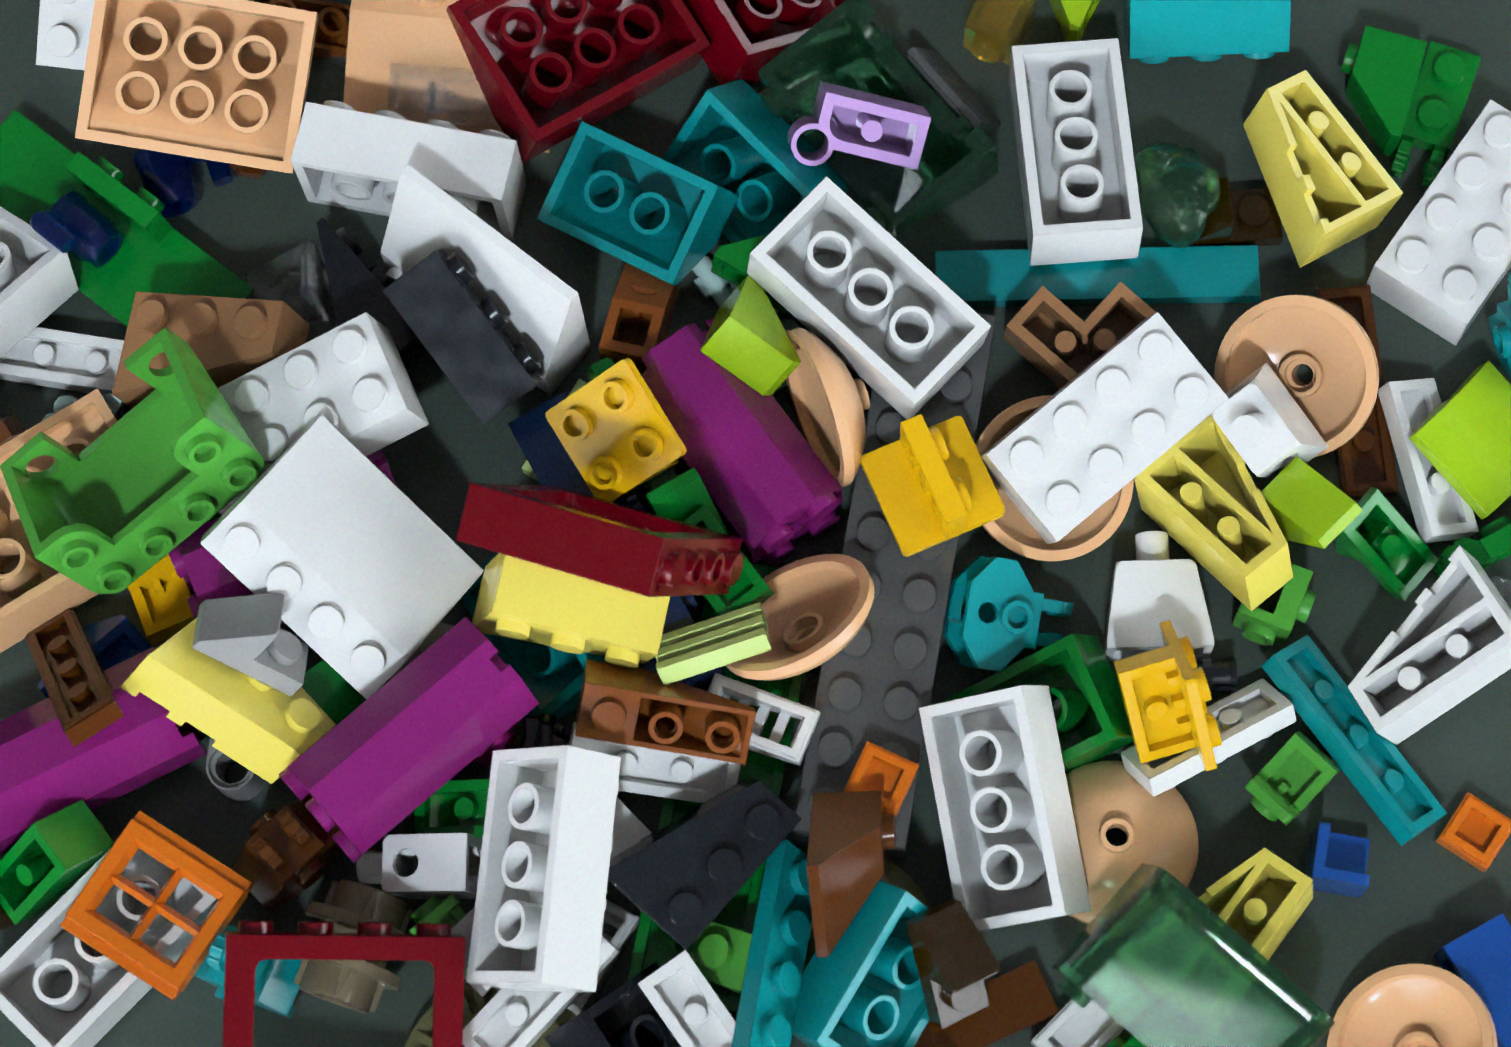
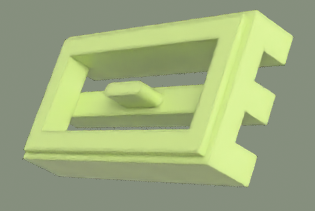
[655,602,772,685]

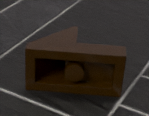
[1168,177,1283,247]
[906,898,1001,1029]

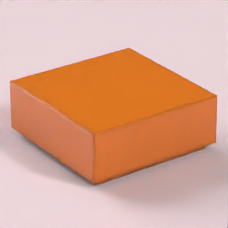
[843,741,919,819]
[1435,792,1511,873]

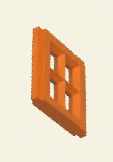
[60,810,254,1001]

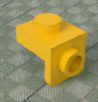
[127,553,195,645]

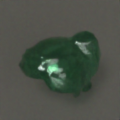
[1134,141,1221,248]

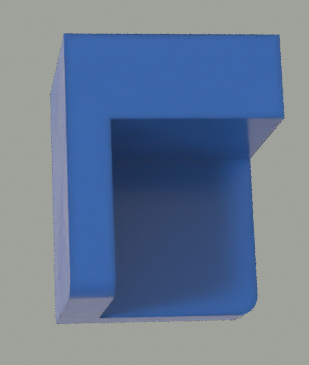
[1305,821,1370,898]

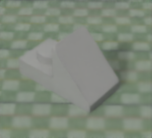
[192,593,309,696]

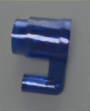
[132,149,233,218]
[30,191,124,268]

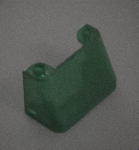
[758,0,998,237]
[1052,863,1335,1047]

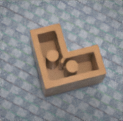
[1003,281,1156,389]

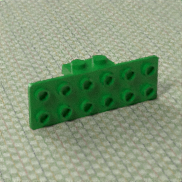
[0,111,254,327]

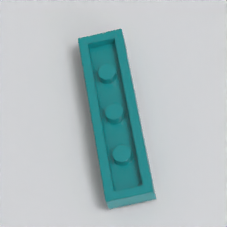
[1261,635,1447,846]
[731,840,812,1047]

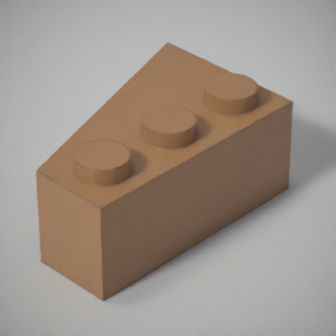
[112,292,310,409]

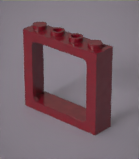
[456,483,744,597]
[222,920,465,1047]

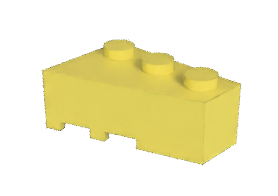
[1243,70,1403,268]
[1134,414,1293,612]
[472,553,670,668]
[120,618,336,784]
[1117,848,1313,1031]

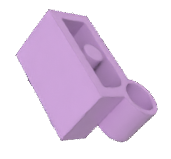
[788,81,931,170]

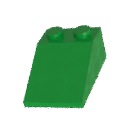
[938,634,1133,773]

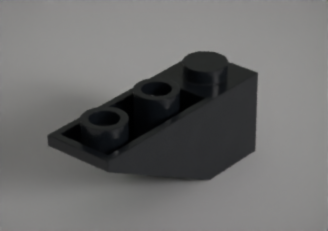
[317,217,428,369]

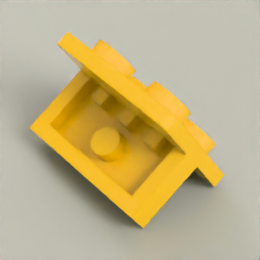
[545,358,686,502]
[861,414,1005,557]
[1113,620,1222,772]

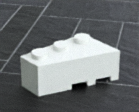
[1348,545,1511,745]

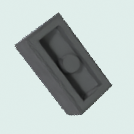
[906,47,1001,148]

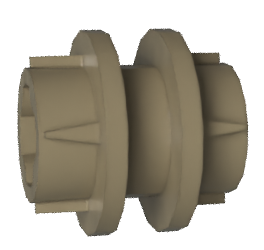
[293,879,413,1013]

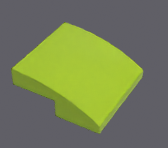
[1409,360,1511,520]

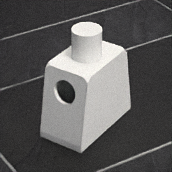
[1211,363,1329,479]
[1103,531,1214,661]
[357,833,483,899]

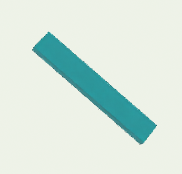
[935,245,1261,307]

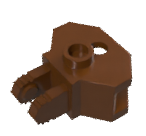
[230,794,343,914]

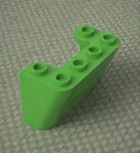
[0,327,264,594]

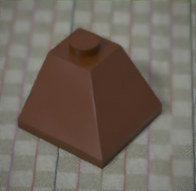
[806,791,896,957]

